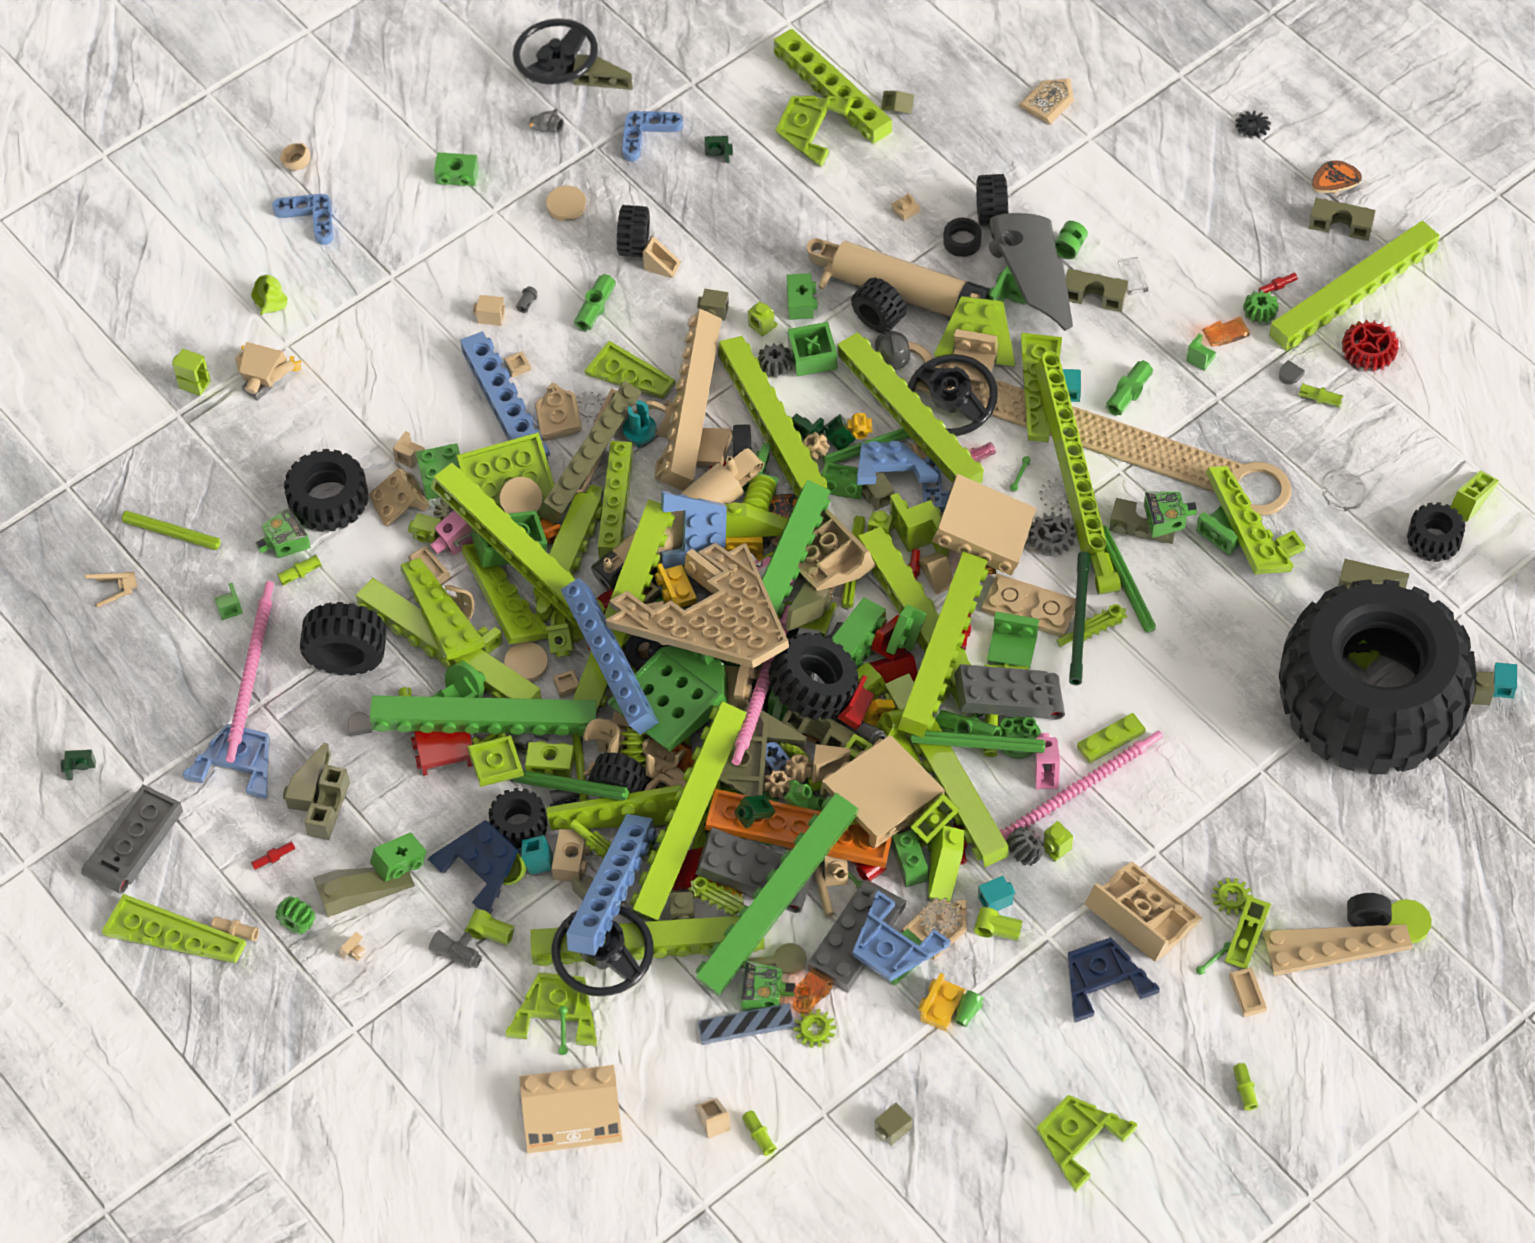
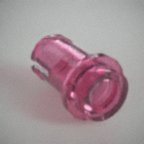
[970,442,996,462]

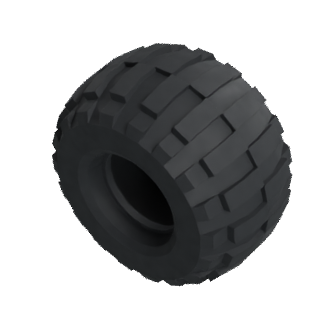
[1279,579,1477,774]

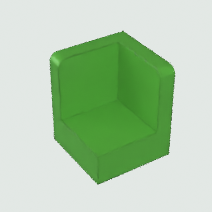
[1186,333,1216,371]
[215,583,243,620]
[437,676,478,698]

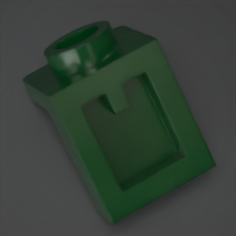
[704,135,733,163]
[791,413,825,440]
[824,414,856,450]
[61,749,96,780]
[734,795,776,828]

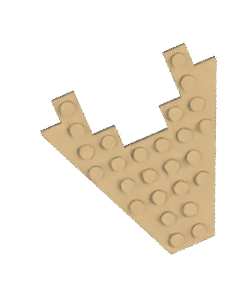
[605,543,789,668]

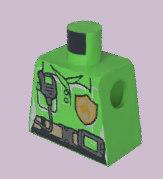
[1144,492,1197,538]
[255,507,311,558]
[741,961,796,1011]

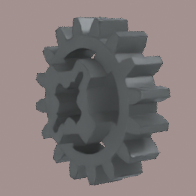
[1029,512,1076,556]

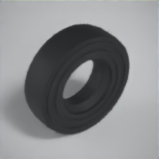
[625,635,665,669]

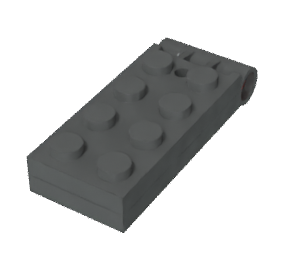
[954,664,1065,720]
[81,784,183,894]
[695,827,813,913]
[808,879,907,993]

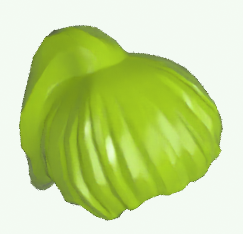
[251,274,288,315]

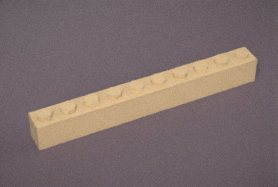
[660,309,722,491]

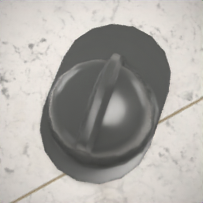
[875,331,910,370]

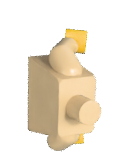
[235,342,301,394]

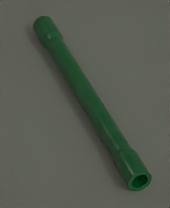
[1069,552,1091,685]

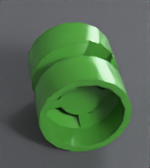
[1055,221,1088,260]

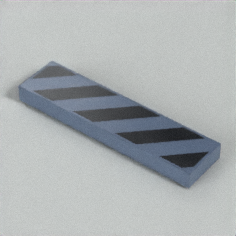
[697,1003,795,1045]

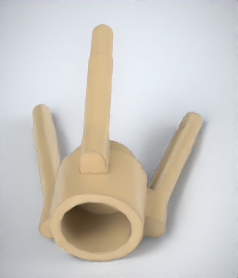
[84,571,137,607]

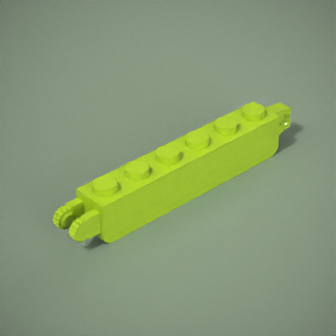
[533,484,603,623]

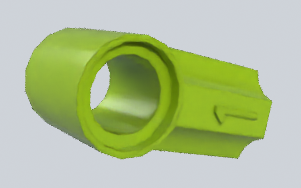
[1090,551,1121,595]
[973,907,1023,941]
[465,909,515,946]

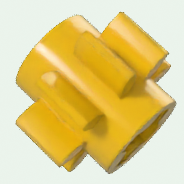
[847,413,872,439]

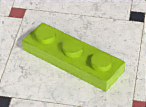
[1077,713,1146,764]

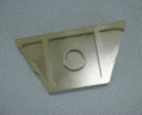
[718,717,769,796]

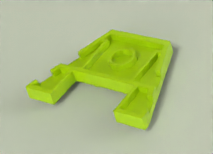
[775,96,854,167]
[934,296,1016,366]
[505,972,598,1047]
[1036,1095,1138,1192]

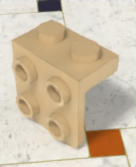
[684,549,722,594]
[724,665,756,709]

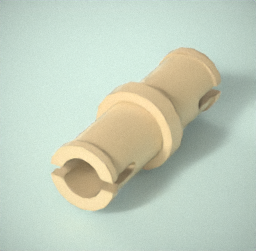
[211,916,259,942]

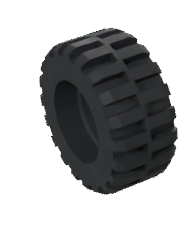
[284,449,369,532]
[300,602,387,676]
[768,633,859,720]

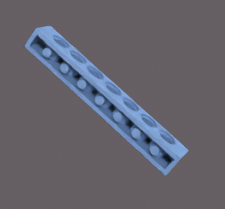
[460,331,550,464]
[561,578,659,735]
[567,814,656,956]

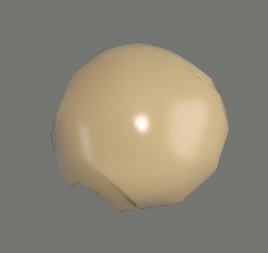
[280,142,310,171]

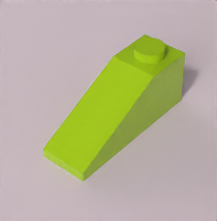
[1450,470,1499,522]
[725,502,788,538]
[928,826,965,902]
[1225,896,1272,969]

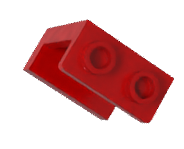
[411,731,473,776]

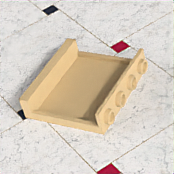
[932,474,1037,576]
[820,735,945,849]

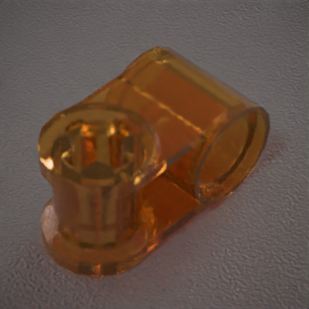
[793,969,833,1014]

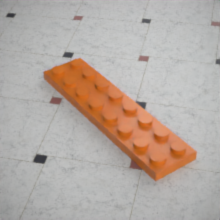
[705,789,892,868]

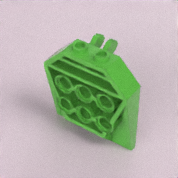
[607,646,728,752]

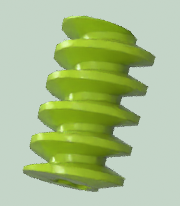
[743,475,776,511]
[619,727,648,767]

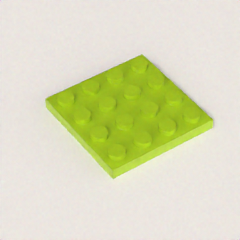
[456,432,555,519]

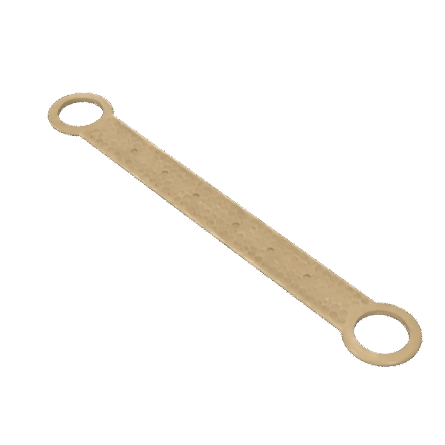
[906,341,1291,516]

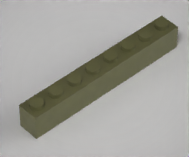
[537,380,642,525]

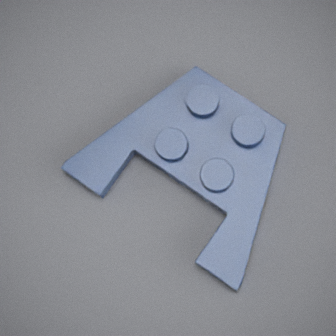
[856,441,939,485]
[660,491,726,569]
[183,724,270,799]
[853,890,951,982]

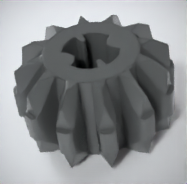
[758,342,793,378]
[1006,826,1045,866]

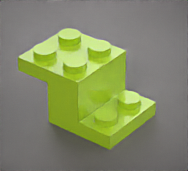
[890,493,949,557]

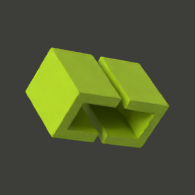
[172,348,211,396]

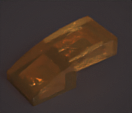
[1202,316,1250,347]

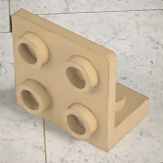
[949,329,998,384]
[369,468,430,526]

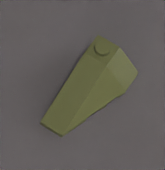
[313,867,415,917]

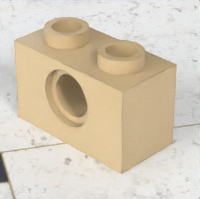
[552,829,590,882]

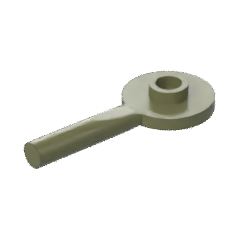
[741,943,807,975]

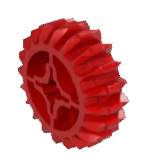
[1342,319,1399,372]

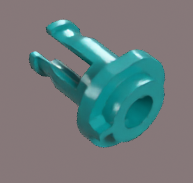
[623,401,656,448]

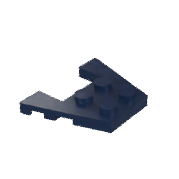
[428,820,519,914]
[1067,937,1160,1023]

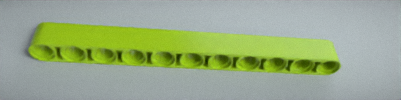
[1035,351,1106,556]

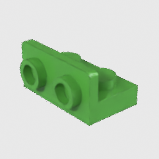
[821,462,863,499]
[886,604,927,655]

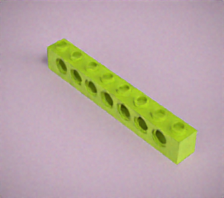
[773,28,892,144]

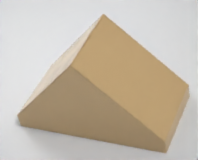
[643,236,681,278]
[919,552,953,595]
[812,744,851,784]
[695,1097,730,1139]

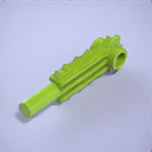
[1056,604,1128,647]
[569,819,611,859]
[689,876,745,916]

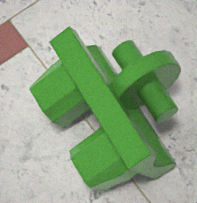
[784,779,825,811]

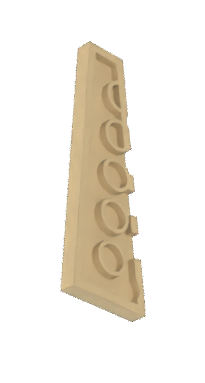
[1263,924,1412,976]

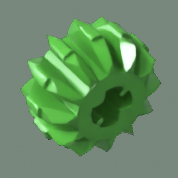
[1243,290,1279,325]
[275,896,316,934]

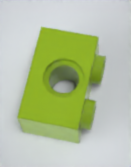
[525,741,575,778]
[910,792,959,843]

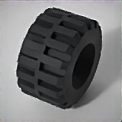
[976,174,1008,226]
[617,205,650,257]
[851,277,907,334]
[1407,502,1465,562]
[588,752,650,798]
[488,788,548,849]

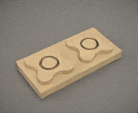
[982,574,1076,637]

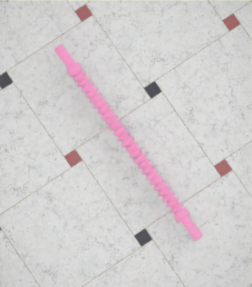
[226,581,274,763]
[732,605,791,765]
[999,730,1163,841]

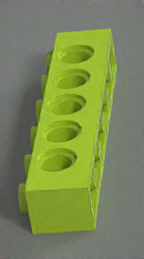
[597,441,633,559]

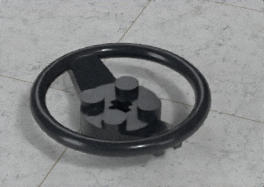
[512,18,598,85]
[908,354,998,436]
[551,906,654,997]

